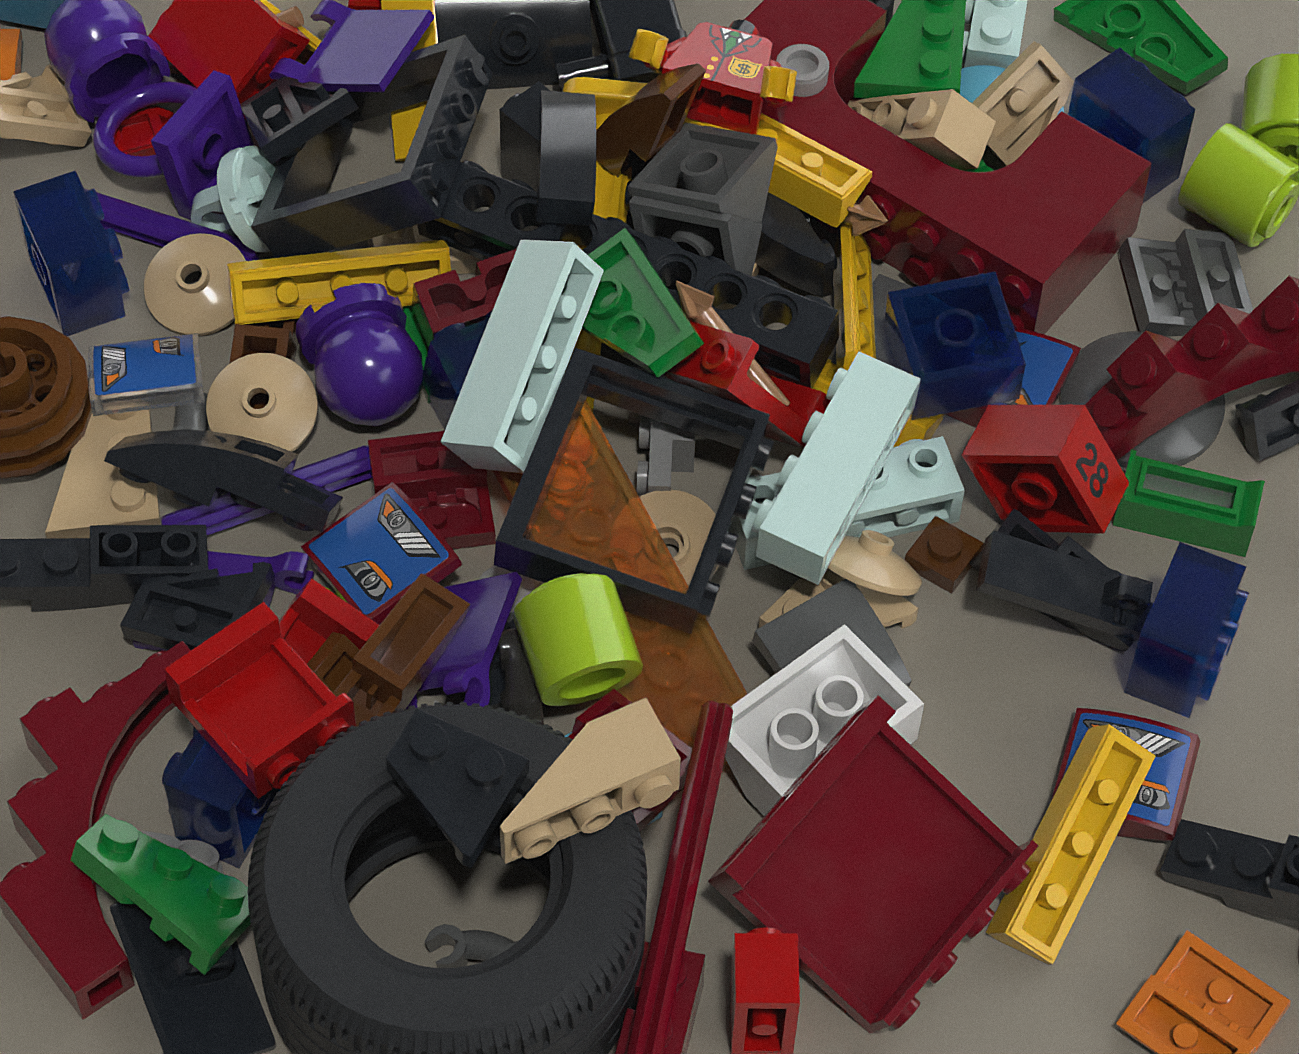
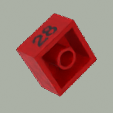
[962,404,1129,534]

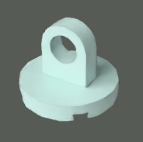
[191,145,277,252]

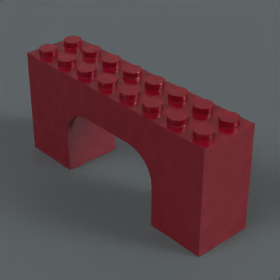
[744,0,1152,334]

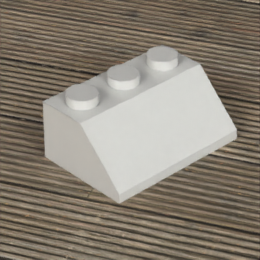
[725,624,924,816]

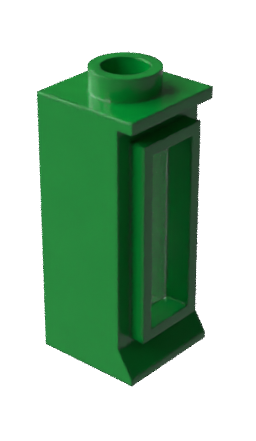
[1113,449,1265,557]

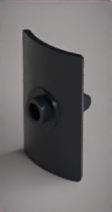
[434,0,593,89]
[110,901,276,1054]

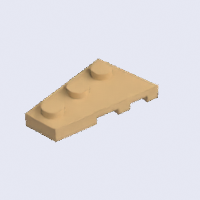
[45,387,161,538]

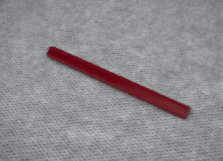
[627,700,733,1054]

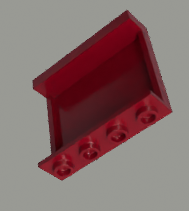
[708,695,1038,1034]

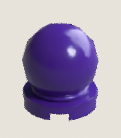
[44,0,171,123]
[295,283,423,427]

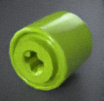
[1241,53,1299,163]
[1178,123,1299,247]
[513,573,643,706]

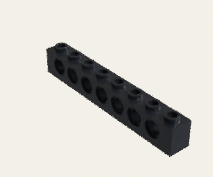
[417,160,839,388]

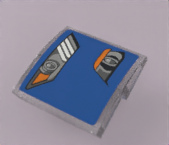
[88,333,205,416]

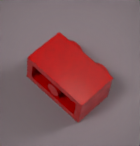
[730,927,800,1054]

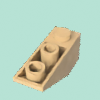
[848,89,996,170]
[500,698,681,864]

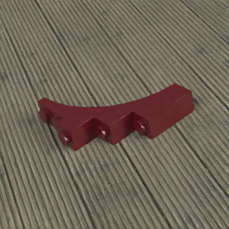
[1085,275,1299,460]
[0,641,191,1020]

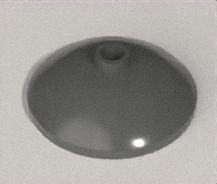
[1060,331,1225,469]

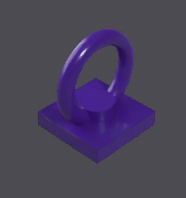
[93,70,254,220]

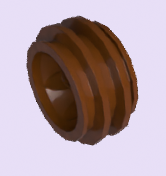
[0,316,93,479]

